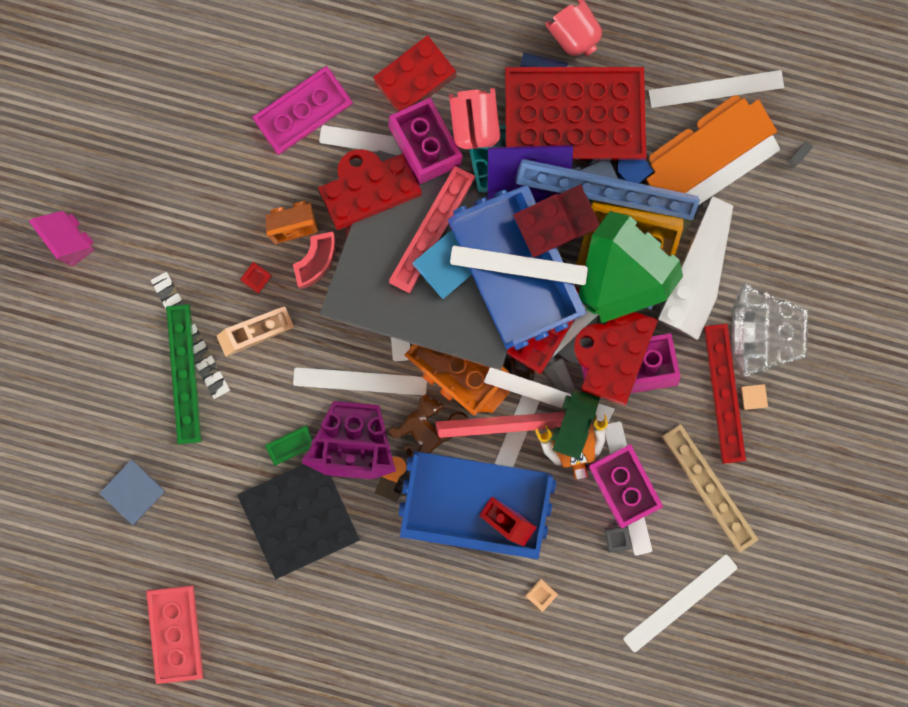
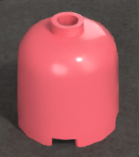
[545,0,602,57]

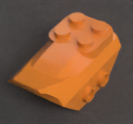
[404,344,510,416]

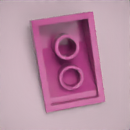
[29,211,95,266]

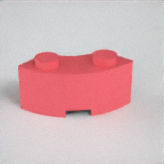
[293,231,336,289]

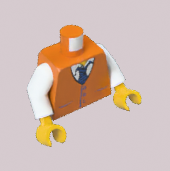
[535,414,608,480]

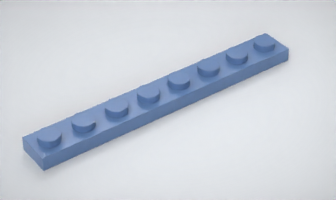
[515,159,700,220]

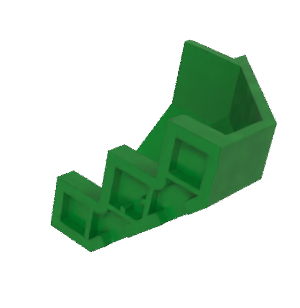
[579,211,683,323]

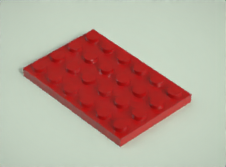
[505,67,646,160]

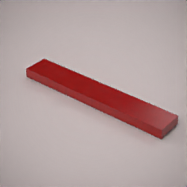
[704,323,746,464]

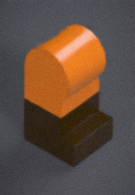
[374,457,407,502]

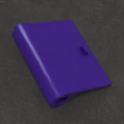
[487,145,573,203]

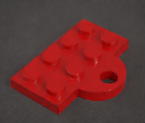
[318,149,422,230]
[574,312,658,407]

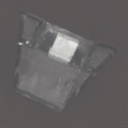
[731,284,807,377]

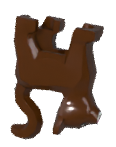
[388,394,469,457]

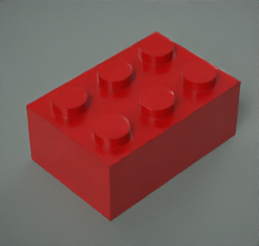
[373,35,456,112]

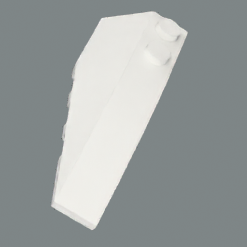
[657,196,733,340]

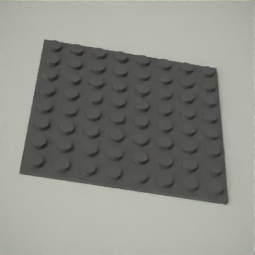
[320,151,508,371]

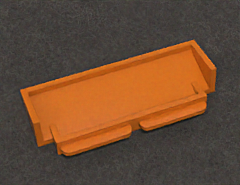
[644,95,777,193]

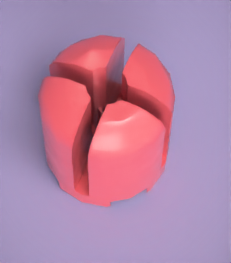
[449,88,500,150]

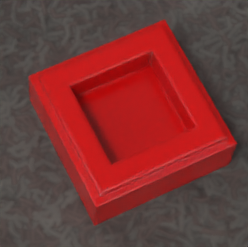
[240,262,272,294]

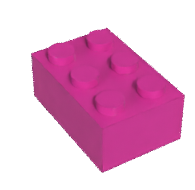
[388,97,462,185]
[587,444,663,528]

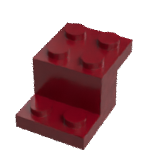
[513,184,600,258]

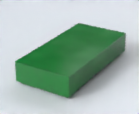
[265,425,313,466]

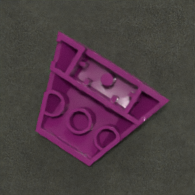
[302,401,396,479]

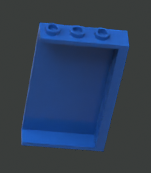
[448,185,587,350]
[398,451,556,559]

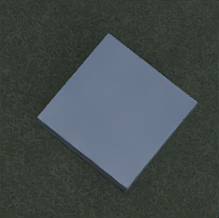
[99,460,166,525]

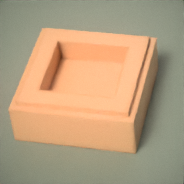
[741,384,768,410]
[525,578,558,612]

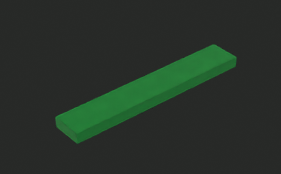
[166,304,202,444]

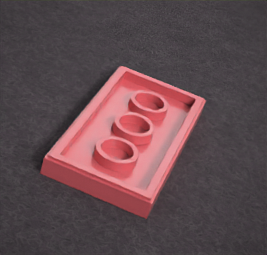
[146,585,204,684]

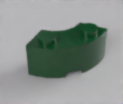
[551,388,600,459]

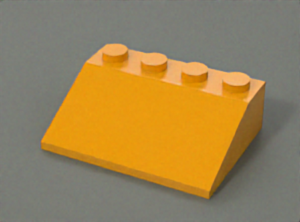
[576,200,683,266]

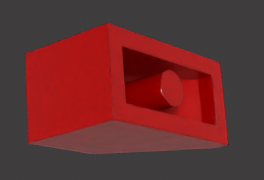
[479,497,537,546]

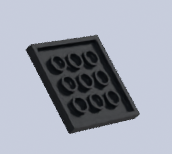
[237,464,360,580]

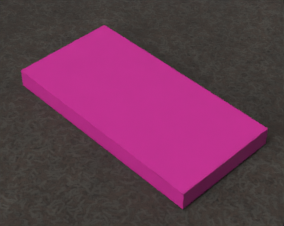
[252,65,353,156]

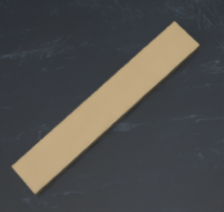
[661,424,759,553]

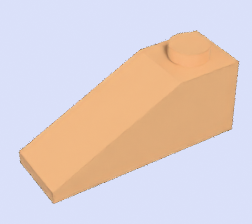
[217,306,294,357]

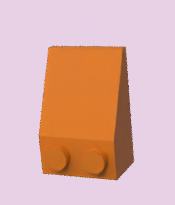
[266,201,319,244]

